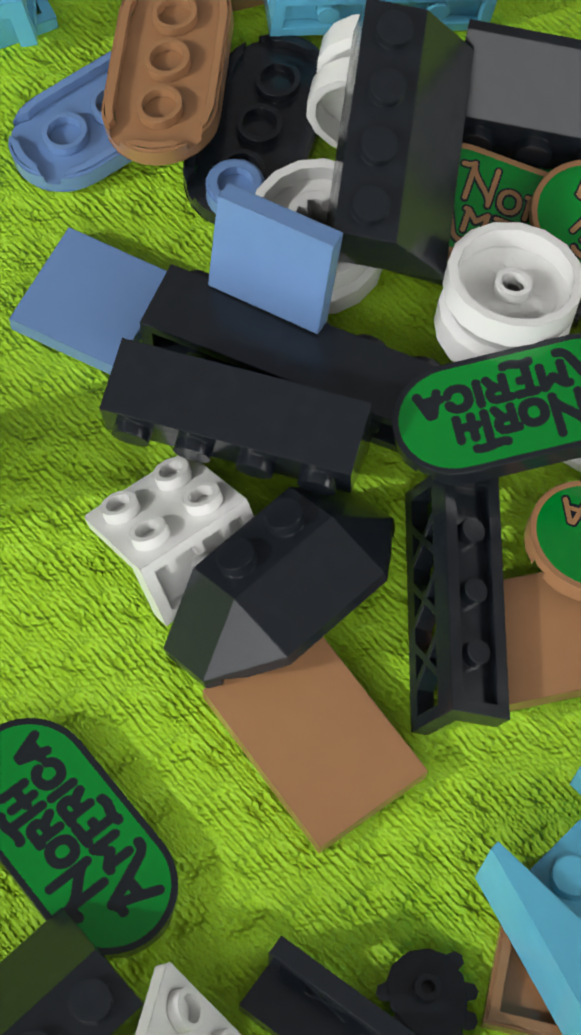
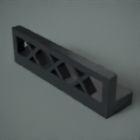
[405,475,510,735]
[239,936,416,1035]

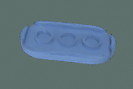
[8,50,132,192]

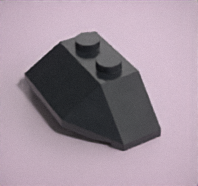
[163,487,395,688]

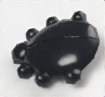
[376,948,479,1035]

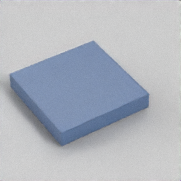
[208,183,343,334]
[9,227,167,375]

